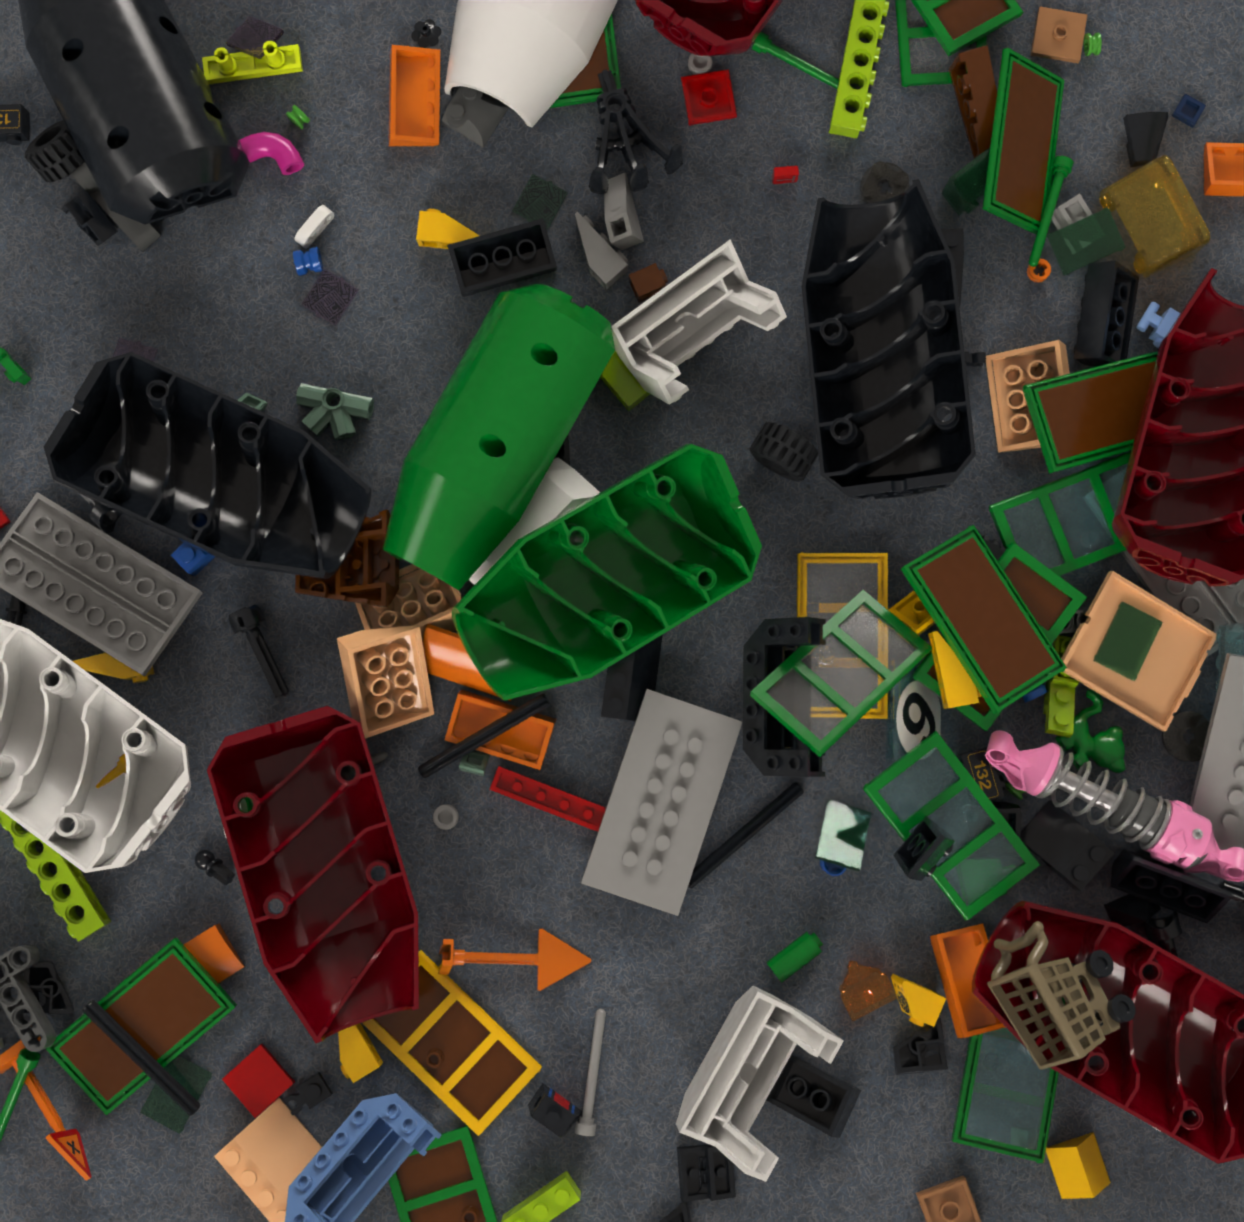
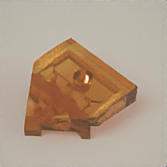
[839,960,897,1021]

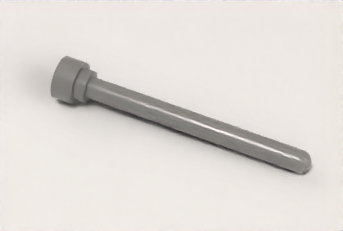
[575,1009,606,1136]

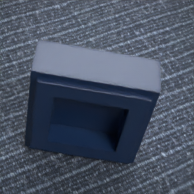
[1172,94,1206,128]

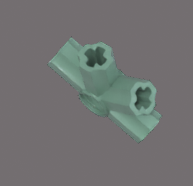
[296,383,374,440]

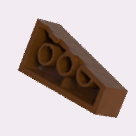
[948,45,997,162]

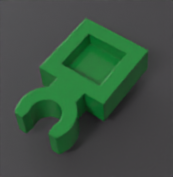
[0,347,31,385]

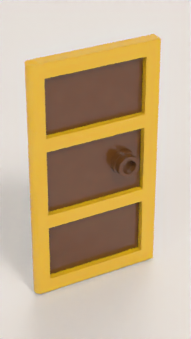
[362,950,542,1136]

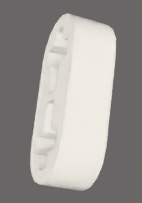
[295,205,334,249]

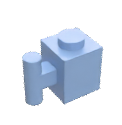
[1136,302,1180,349]

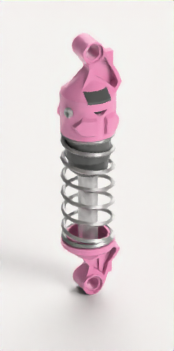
[985,730,1244,882]

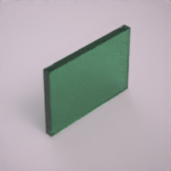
[1047,207,1126,276]
[1093,602,1163,681]
[815,799,871,872]
[140,1055,212,1134]

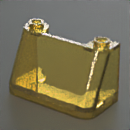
[1099,155,1210,279]

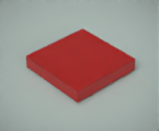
[681,69,737,125]
[222,1043,295,1118]

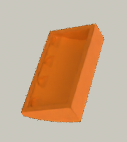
[389,45,440,146]
[1204,142,1244,196]
[422,624,512,701]
[445,689,557,770]
[184,923,245,983]
[930,923,1005,1038]

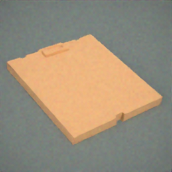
[1061,571,1218,732]

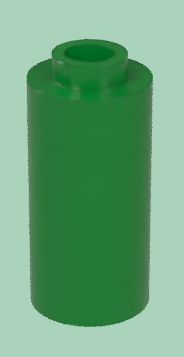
[766,931,823,983]

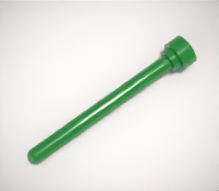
[752,32,856,89]
[1029,156,1074,267]
[0,1048,41,1142]

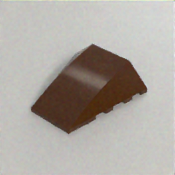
[295,509,399,608]

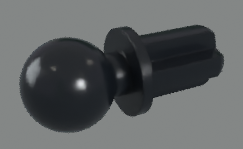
[194,850,235,885]

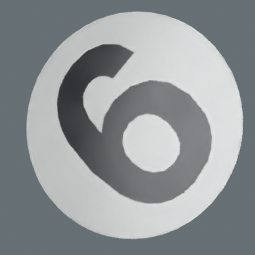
[896,680,941,759]

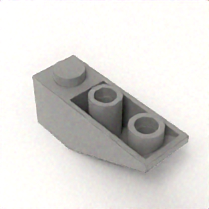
[604,173,644,250]
[575,212,628,290]

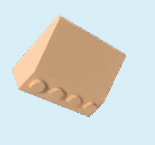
[986,340,1070,453]
[355,564,463,640]
[337,625,434,739]
[214,1097,322,1222]

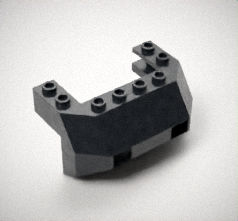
[742,617,826,777]

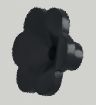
[411,19,441,48]

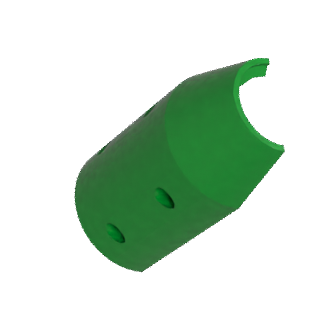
[383,284,615,590]
[452,444,762,701]

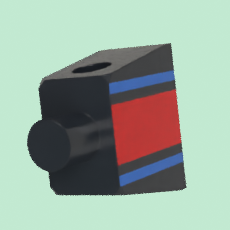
[528,1083,582,1138]

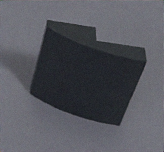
[677,1145,736,1202]

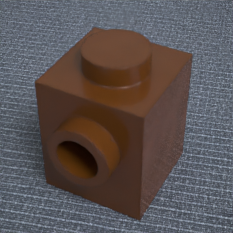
[629,263,668,303]

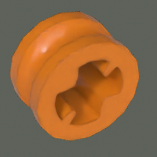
[1027,258,1051,283]

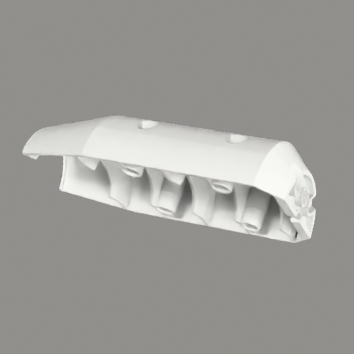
[444,0,618,127]
[0,619,191,873]

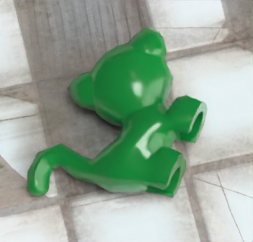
[1055,689,1126,773]

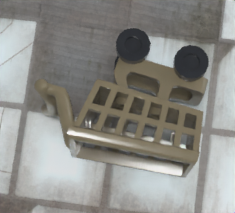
[987,921,1136,1070]

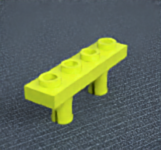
[202,41,303,84]

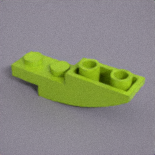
[1043,635,1079,738]

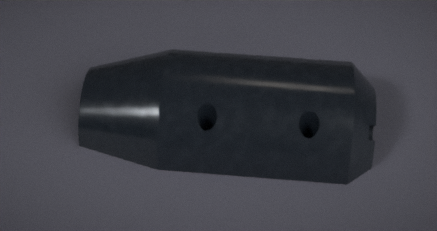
[18,0,249,224]
[801,179,976,499]
[44,352,371,579]

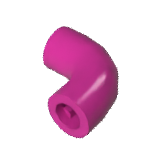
[239,132,304,175]

